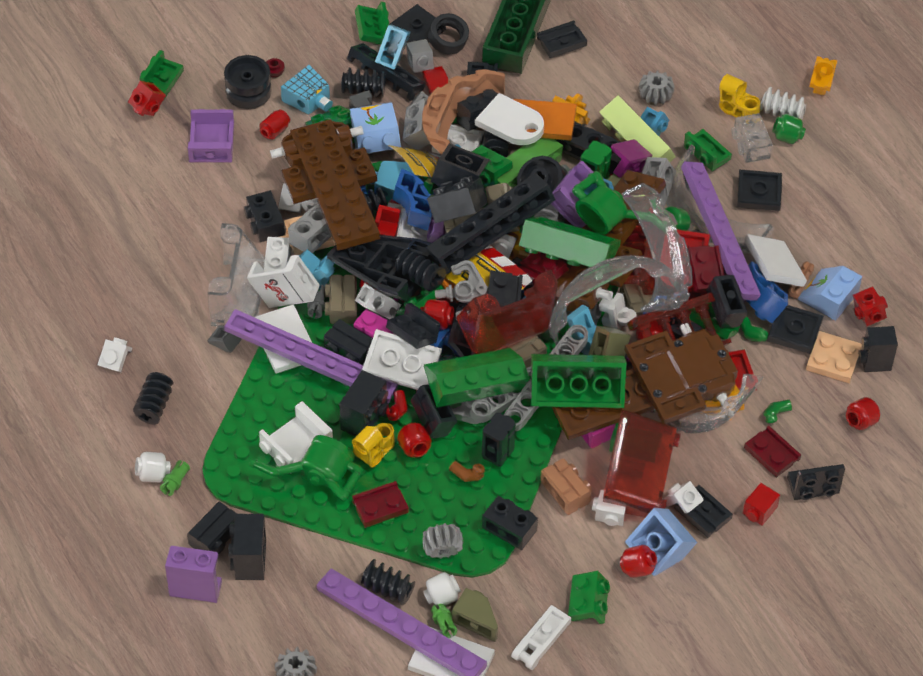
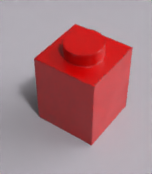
[743,482,780,526]

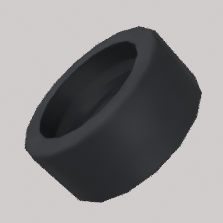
[428,13,469,55]

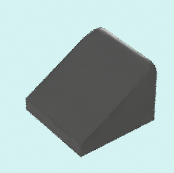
[207,325,242,353]

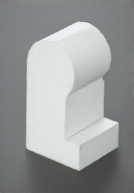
[355,283,402,319]

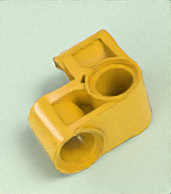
[719,74,760,124]
[352,423,395,467]

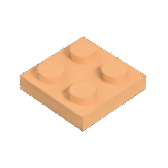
[806,331,862,384]

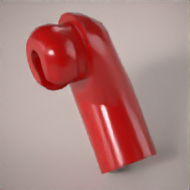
[386,390,408,421]

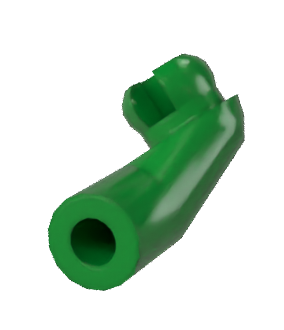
[740,317,769,342]
[763,399,792,423]

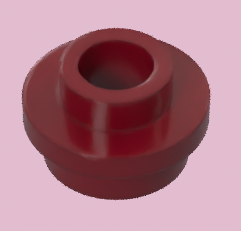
[266,58,285,78]

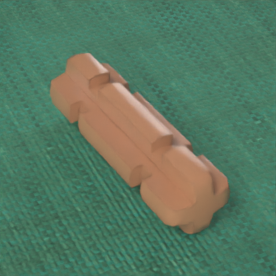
[788,261,814,299]

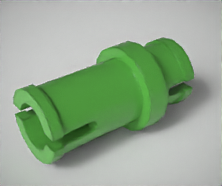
[160,460,190,496]
[431,604,458,638]

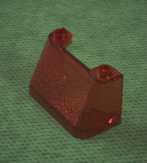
[456,270,557,354]
[603,410,681,518]

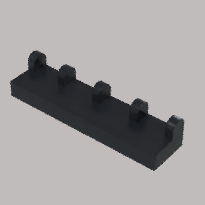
[347,43,426,101]

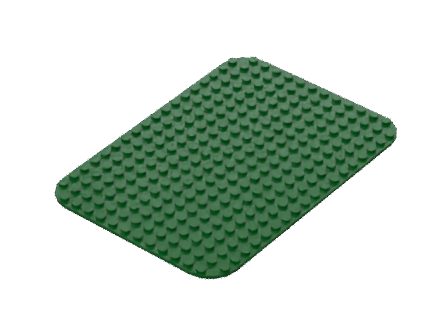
[202,161,624,578]

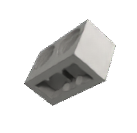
[403,98,431,150]
[642,157,676,208]
[288,203,332,253]

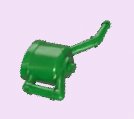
[572,171,672,235]
[249,435,363,501]

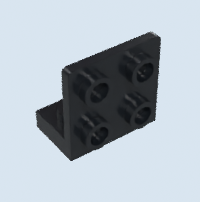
[787,464,845,500]

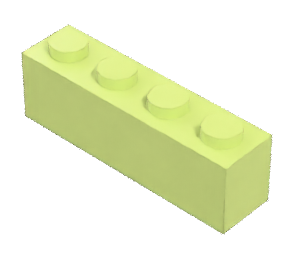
[599,95,676,162]

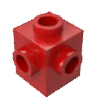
[128,81,166,116]
[853,286,888,326]

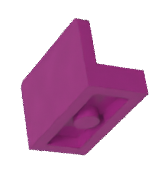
[611,139,653,178]

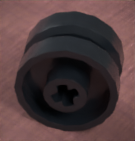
[224,55,272,109]
[517,155,567,193]

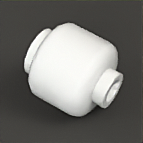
[135,452,170,483]
[423,572,461,608]

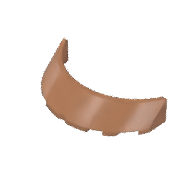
[422,69,505,155]

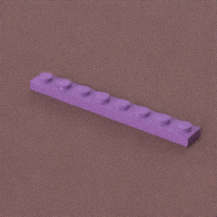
[681,161,761,300]
[224,309,399,404]
[316,568,487,676]

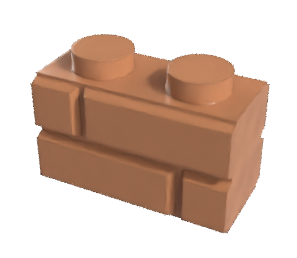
[541,458,592,515]

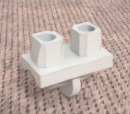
[599,293,637,330]

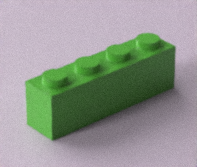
[483,138,563,188]

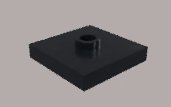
[389,4,446,43]
[737,169,782,211]
[767,305,824,354]

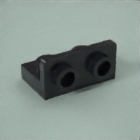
[386,303,440,349]

